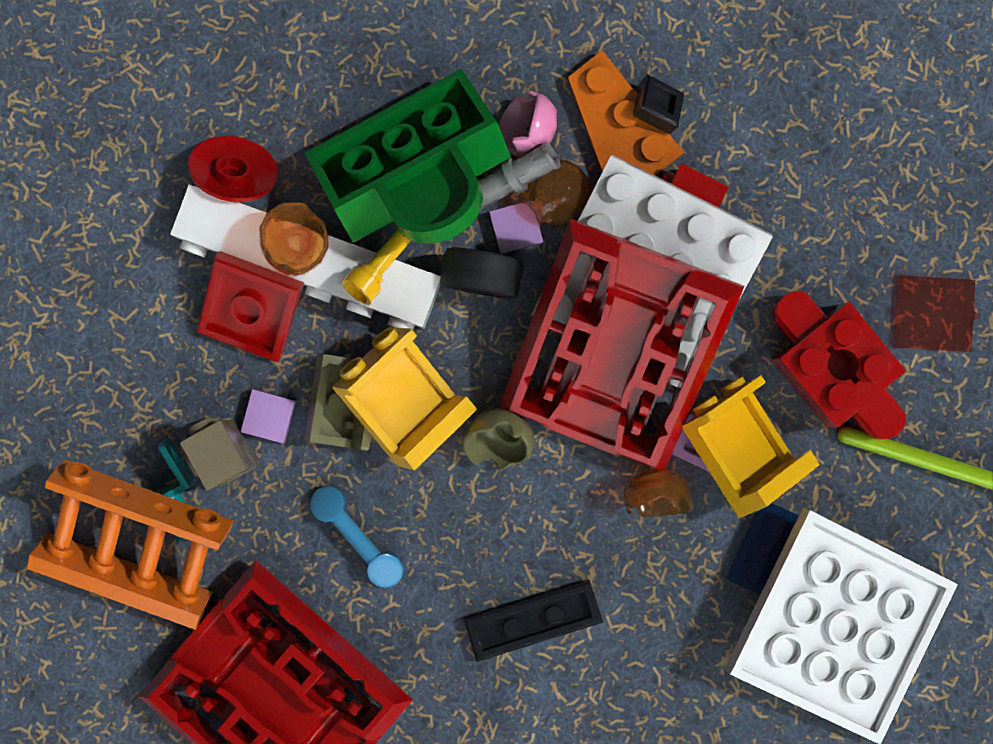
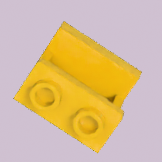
[332,327,477,471]
[682,375,820,518]

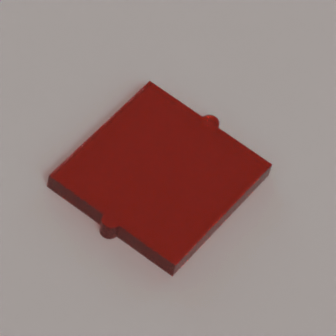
[891,275,978,352]

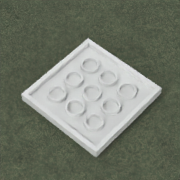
[531,154,773,387]
[724,508,958,744]

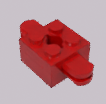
[771,291,907,440]

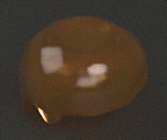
[520,159,592,227]
[259,202,329,276]
[623,468,694,518]

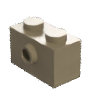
[180,416,260,491]

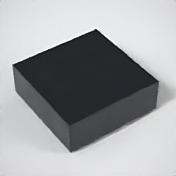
[633,74,684,134]

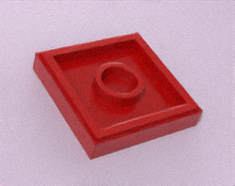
[196,251,304,363]

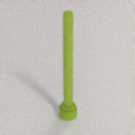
[837,426,993,490]

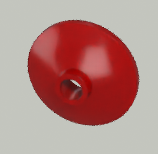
[188,136,278,202]

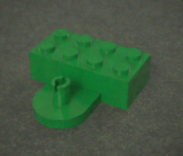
[305,68,511,244]

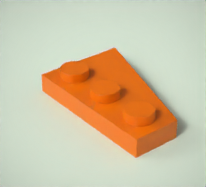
[567,50,684,176]

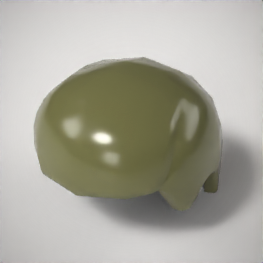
[462,408,534,471]

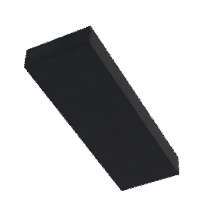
[464,579,603,662]

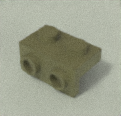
[303,353,374,451]

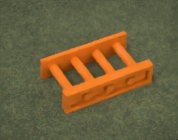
[27,459,234,630]

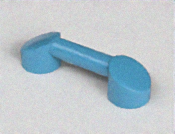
[310,485,404,588]

